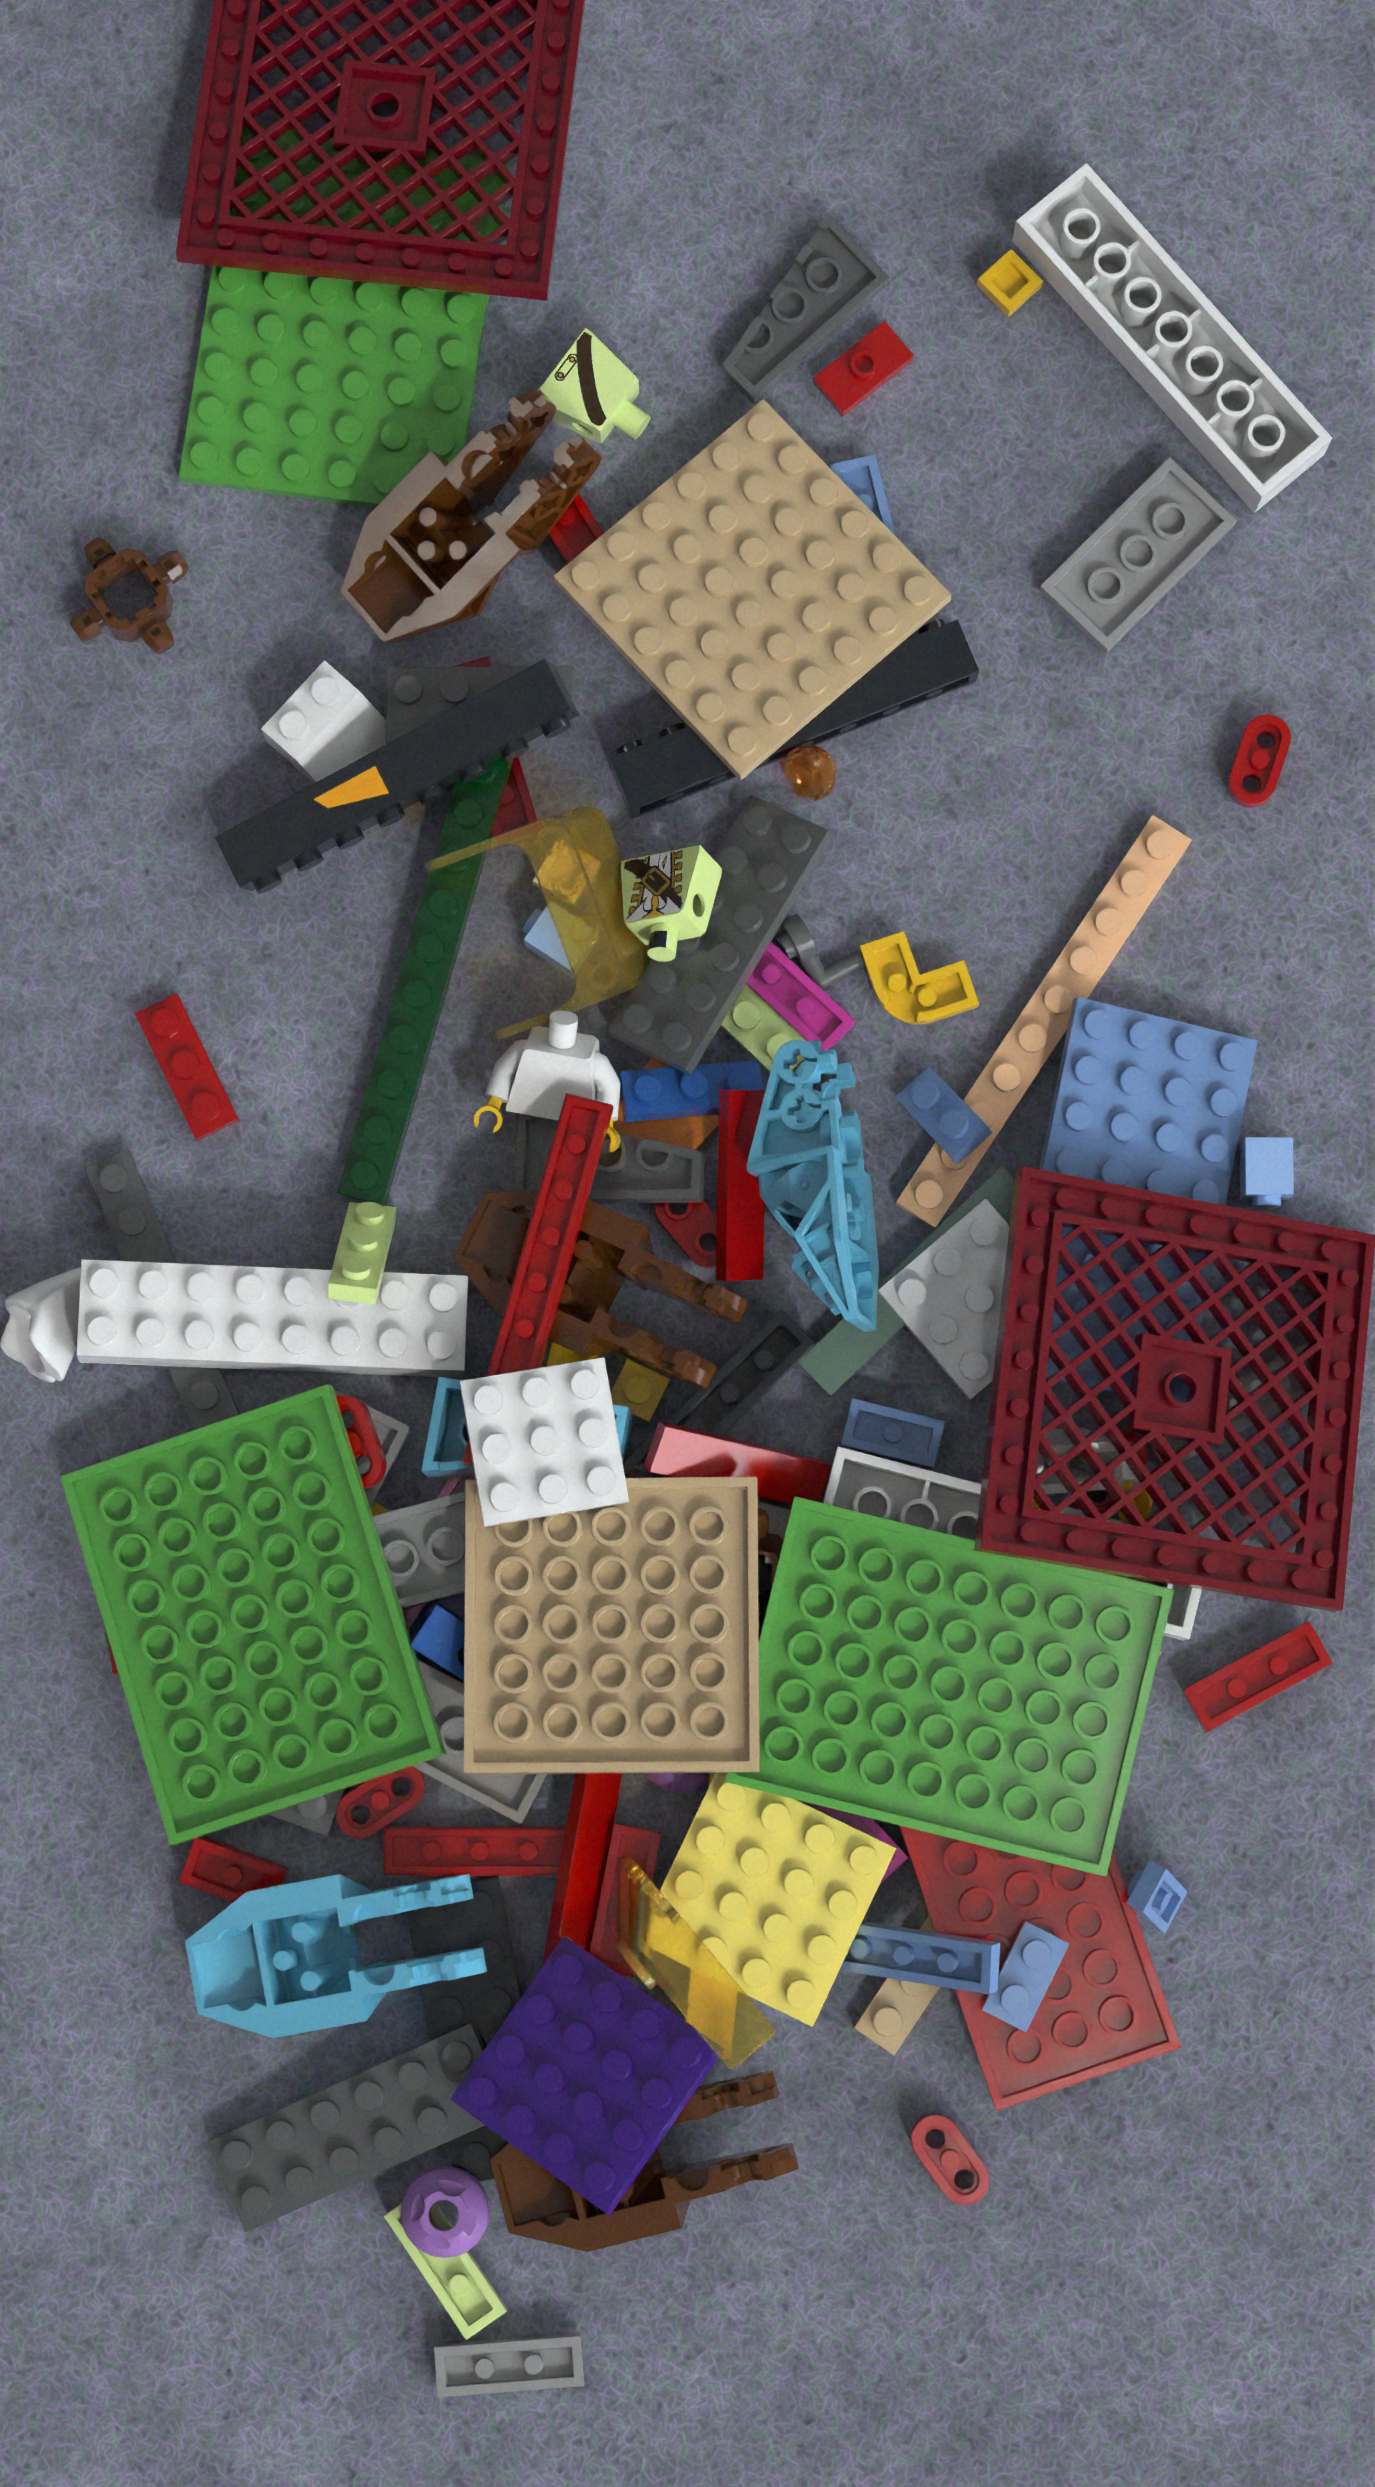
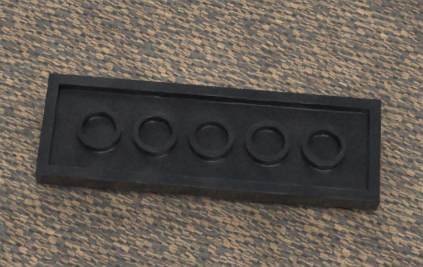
[407,1877,522,2181]

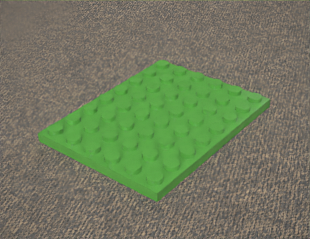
[178,126,508,508]
[60,1384,447,1846]
[725,1496,1174,1877]

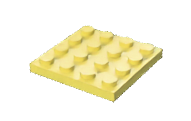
[636,1772,896,2027]

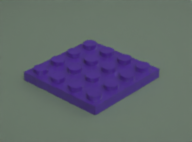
[450,1936,724,2216]

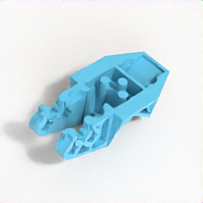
[747,1039,879,1332]
[185,1874,487,2038]

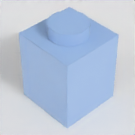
[522,901,598,978]
[1239,1137,1294,1208]

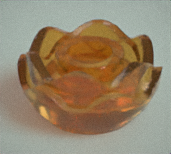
[784,745,837,801]

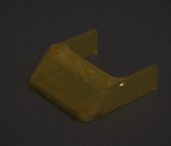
[425,806,652,1042]
[614,1855,775,2069]

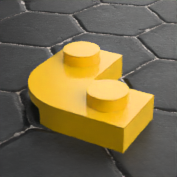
[859,931,979,1025]

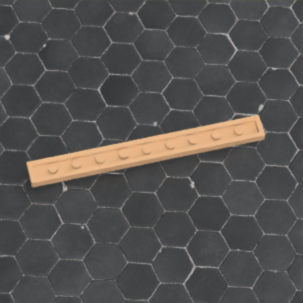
[895,815,1192,1230]

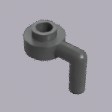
[776,913,865,989]

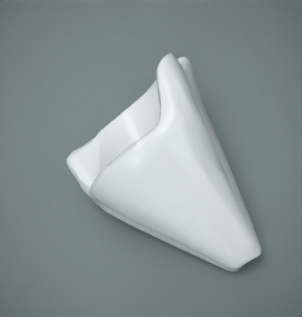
[0,1267,81,1383]

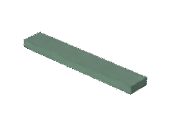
[797,1166,1014,1397]

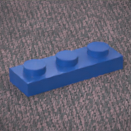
[618,1060,763,1122]

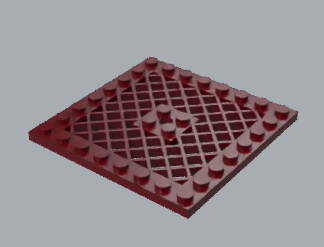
[176,0,586,301]
[974,1166,1375,1612]

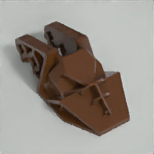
[340,388,601,644]
[453,1189,749,1390]
[490,2070,799,2252]

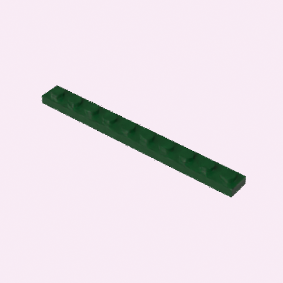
[337,757,513,1206]

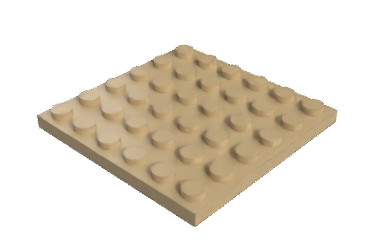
[553,399,951,781]
[464,1477,760,1774]

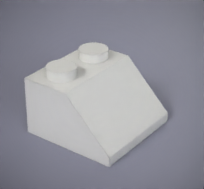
[261,660,386,783]

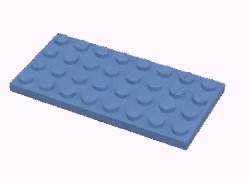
[1039,997,1258,1403]

